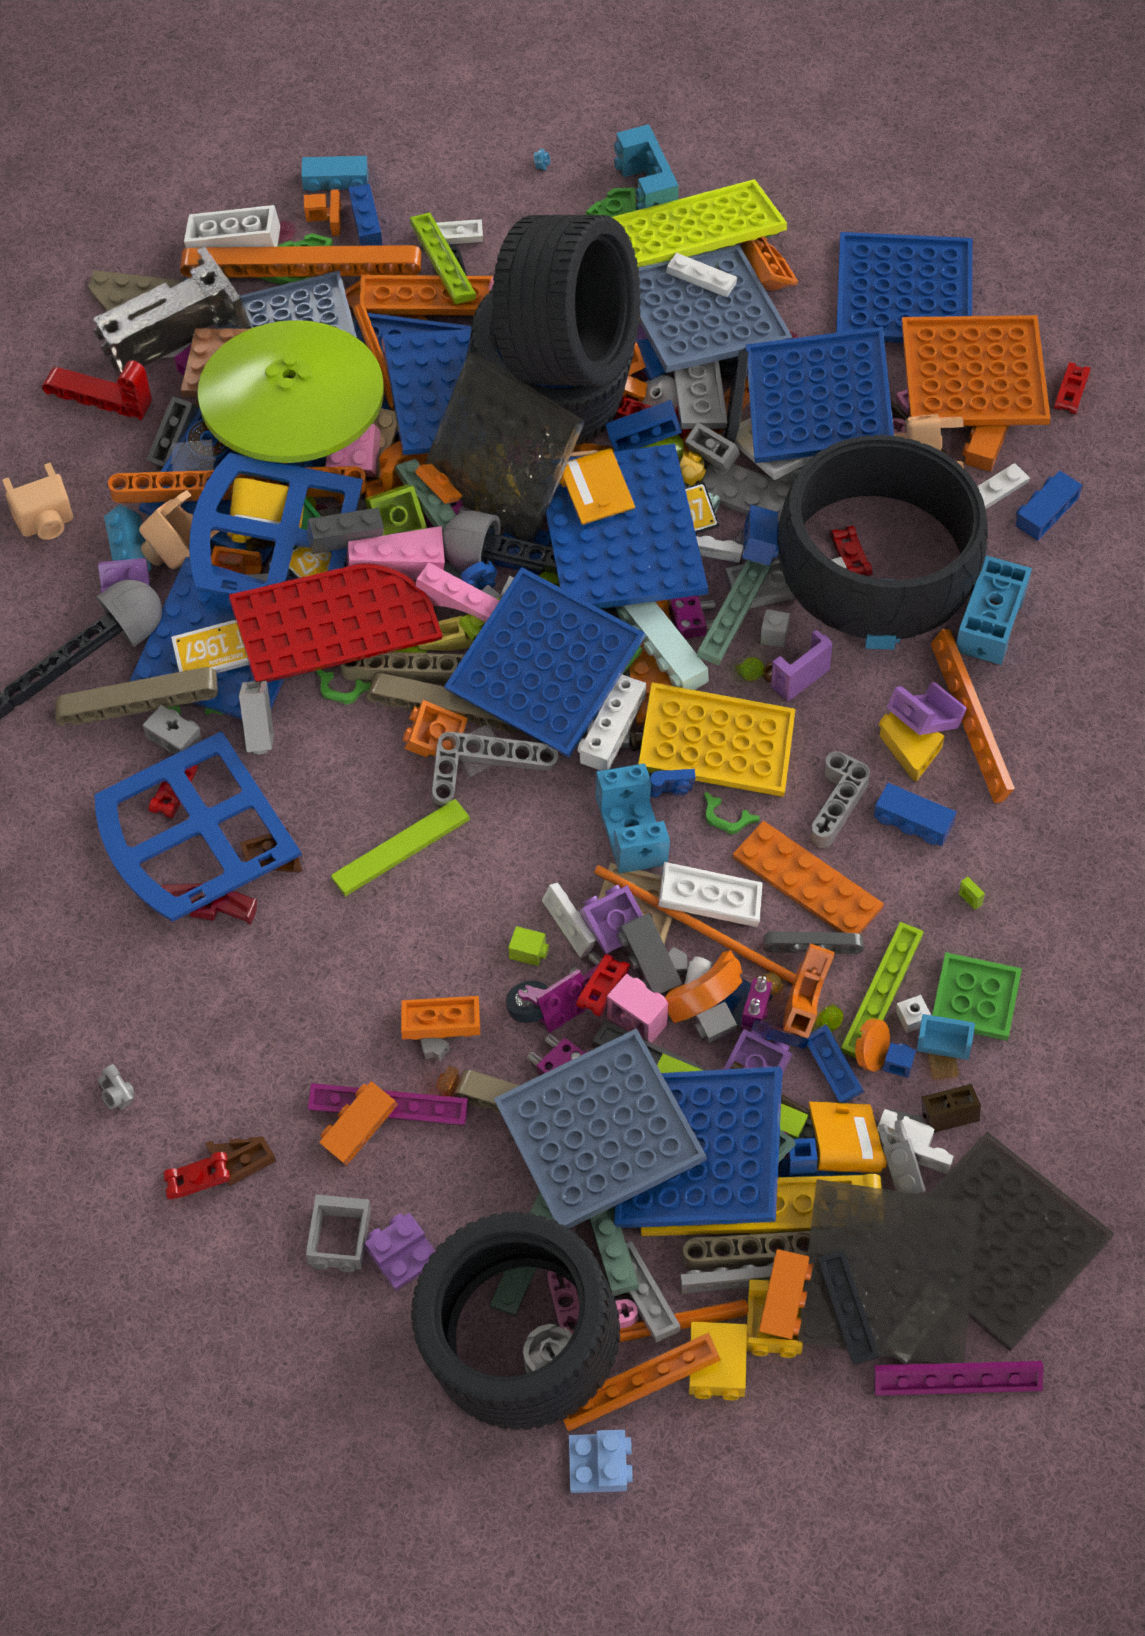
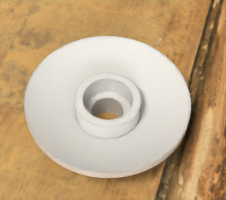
[642,375,677,409]

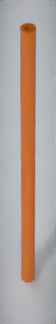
[594,865,796,984]

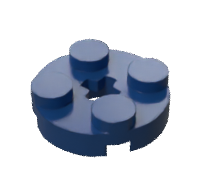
[460,561,497,590]

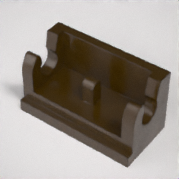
[921,1084,981,1133]

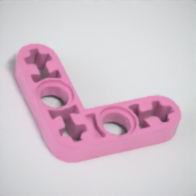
[547,1271,638,1334]

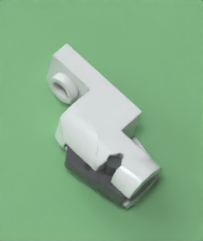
[877,1109,954,1175]

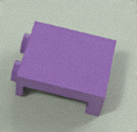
[771,630,833,702]
[886,682,966,735]

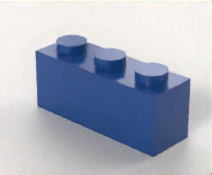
[348,184,383,246]
[606,400,682,451]
[1015,470,1082,541]
[742,505,779,566]
[874,783,956,846]

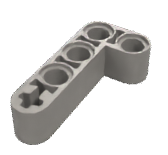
[811,751,870,848]

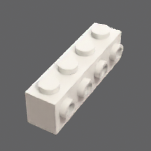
[578,675,646,771]

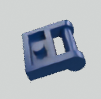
[650,769,696,798]

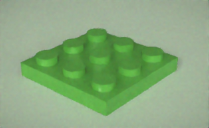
[932,952,1022,1041]

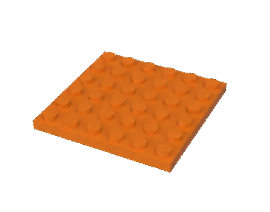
[901,315,1051,426]

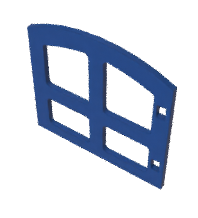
[189,453,363,596]
[95,731,302,922]

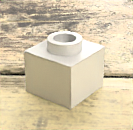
[896,995,931,1033]

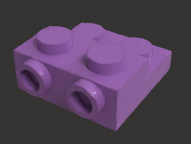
[98,558,151,613]
[580,885,643,955]
[723,1028,793,1075]
[364,1213,436,1291]

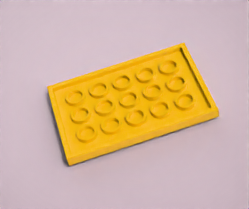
[638,682,796,797]

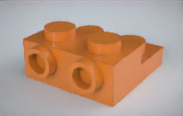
[402,700,468,758]

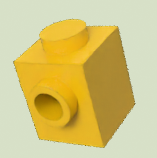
[678,450,706,486]

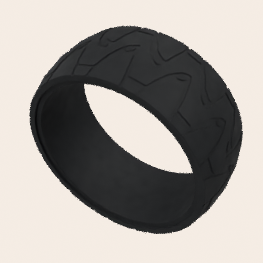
[778,435,988,639]

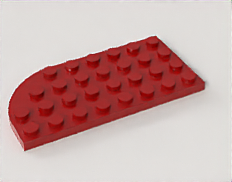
[229,564,443,682]

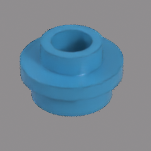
[534,148,550,171]

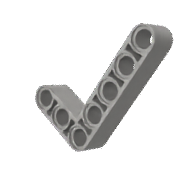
[431,732,558,806]

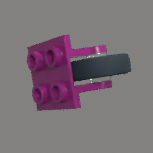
[506,969,588,1033]

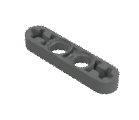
[763,931,864,954]

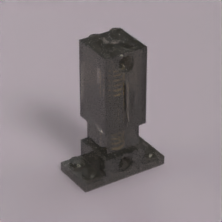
[93,246,252,372]

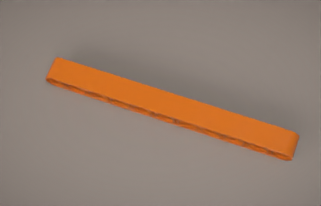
[180,245,422,278]
[108,466,366,503]

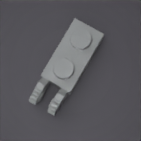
[879,1119,925,1199]

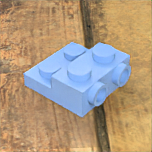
[569,1430,633,1493]

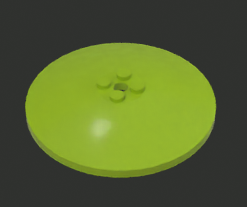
[198,320,384,463]

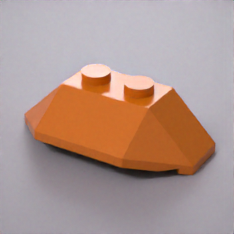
[741,236,798,291]

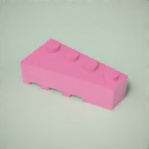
[346,526,445,580]

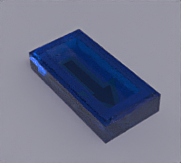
[752,1019,809,1049]

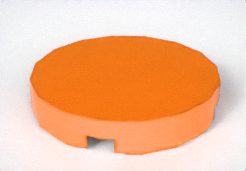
[855,1018,890,1072]

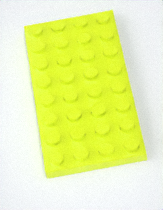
[612,179,787,267]

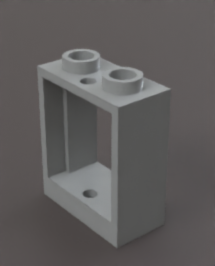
[239,680,274,754]
[306,1194,371,1272]

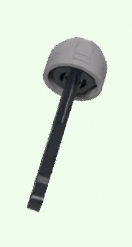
[442,511,557,574]
[0,580,162,719]

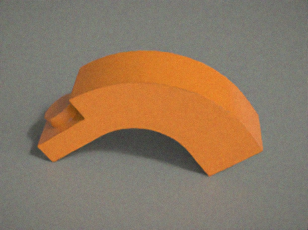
[379,441,446,491]
[783,943,835,1038]
[665,950,743,1023]

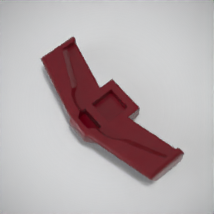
[161,882,257,925]

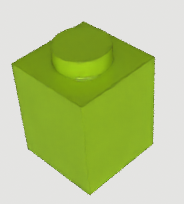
[508,926,549,966]

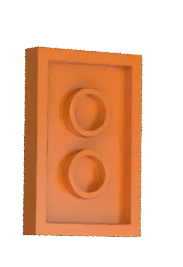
[401,996,480,1040]

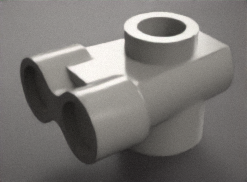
[97,1064,134,1110]

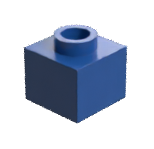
[883,1043,916,1078]
[787,1138,818,1174]

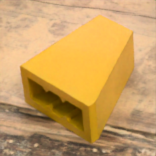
[879,712,945,782]

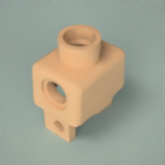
[894,414,964,469]
[2,462,73,540]
[139,490,219,570]

